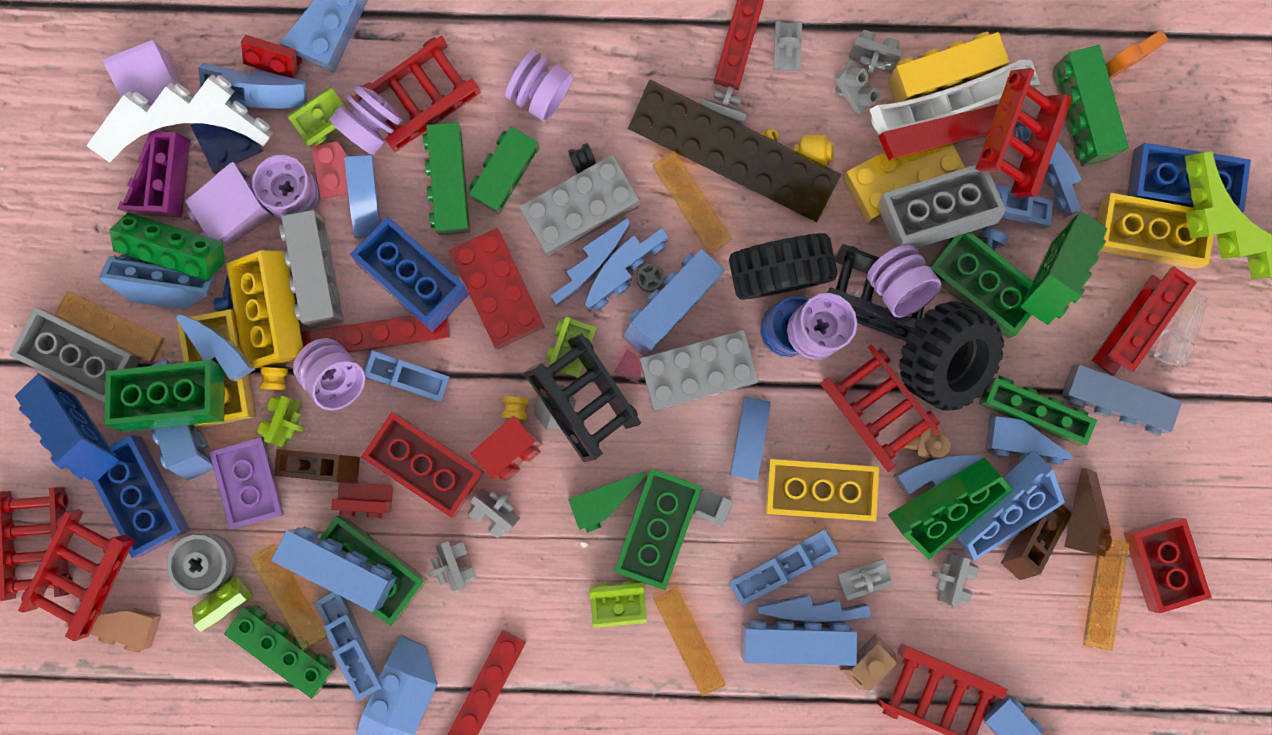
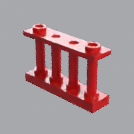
[354,35,481,153]
[975,68,1072,198]
[1091,266,1197,376]
[820,344,941,472]
[0,487,72,601]
[18,509,135,641]
[877,643,1008,735]

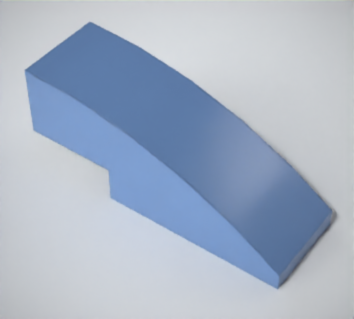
[344,155,380,237]
[176,314,255,381]
[363,350,450,402]
[730,397,771,481]
[893,455,982,494]

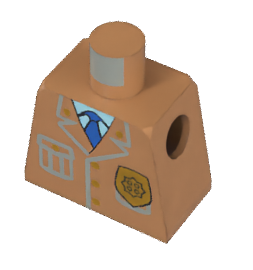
[840,634,898,690]

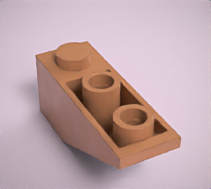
[65,608,161,652]

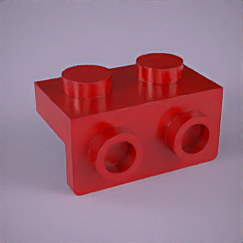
[241,34,303,78]
[331,483,393,518]

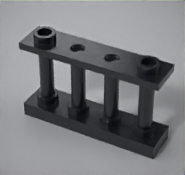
[827,244,942,342]
[524,334,641,462]

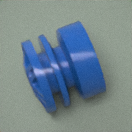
[760,296,821,357]

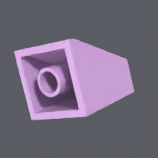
[103,40,182,131]
[185,162,274,248]

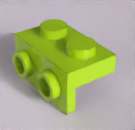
[287,86,346,146]
[546,316,597,378]
[192,576,252,632]
[589,581,647,628]

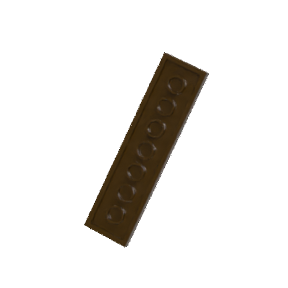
[628,79,842,222]

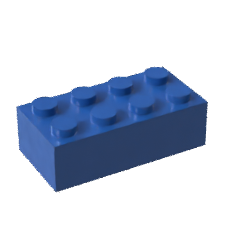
[1127,143,1251,213]
[350,216,469,332]
[15,373,119,483]
[93,435,190,558]

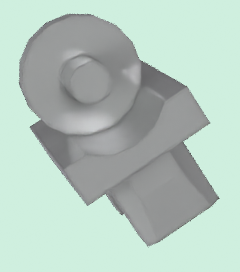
[773,21,802,71]
[849,30,903,75]
[834,60,881,114]
[700,87,747,124]
[468,488,520,538]
[427,541,476,591]
[932,554,979,607]
[837,559,893,601]

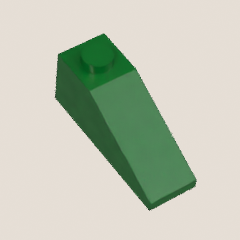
[568,471,646,533]

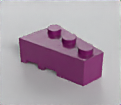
[117,131,190,218]

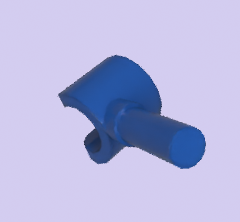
[214,275,233,312]

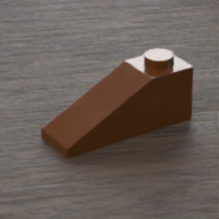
[274,449,360,484]
[1064,468,1112,557]
[1001,505,1072,580]

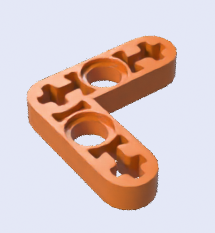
[1106,30,1169,80]

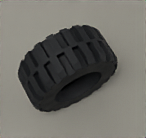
[729,233,838,300]
[899,301,1004,411]

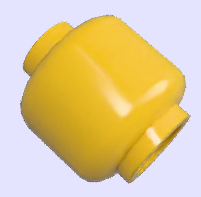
[794,134,834,166]

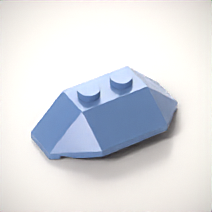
[99,254,215,310]
[356,635,438,735]

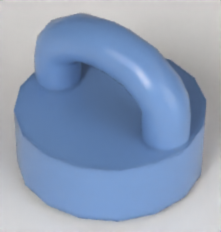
[980,227,1008,250]

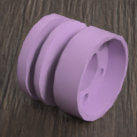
[505,50,573,122]
[329,84,403,156]
[252,155,320,219]
[867,244,942,318]
[787,293,857,360]
[293,338,365,411]

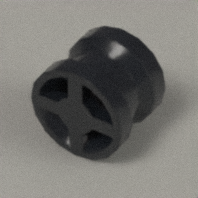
[568,143,596,174]

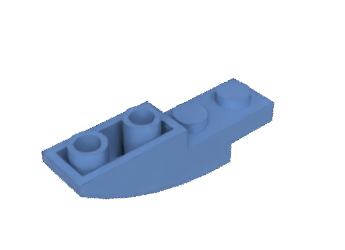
[198,63,307,109]
[1016,122,1082,217]
[995,184,1053,228]
[585,228,668,311]

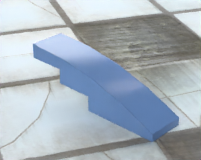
[550,219,630,307]
[729,528,840,606]
[314,592,383,701]
[756,594,871,622]

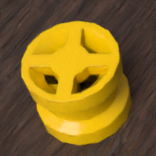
[259,367,288,391]
[501,396,529,420]

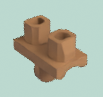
[904,429,951,460]

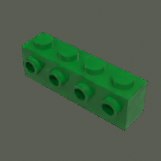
[423,122,470,235]
[109,212,225,281]
[979,376,1097,446]
[224,605,336,699]

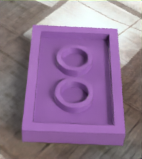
[209,437,284,530]

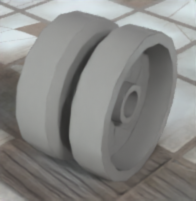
[166,533,237,595]

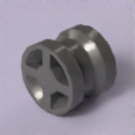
[637,264,664,293]

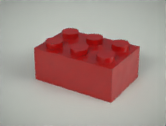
[1123,517,1212,614]

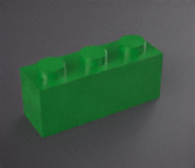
[469,126,540,214]

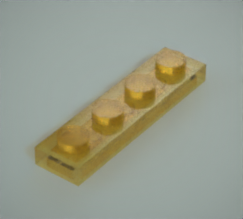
[652,151,732,254]
[55,291,165,362]
[1083,540,1130,651]
[250,544,327,651]
[653,587,726,697]

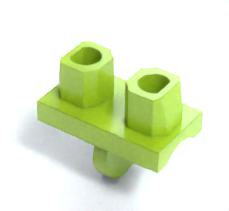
[257,396,305,447]

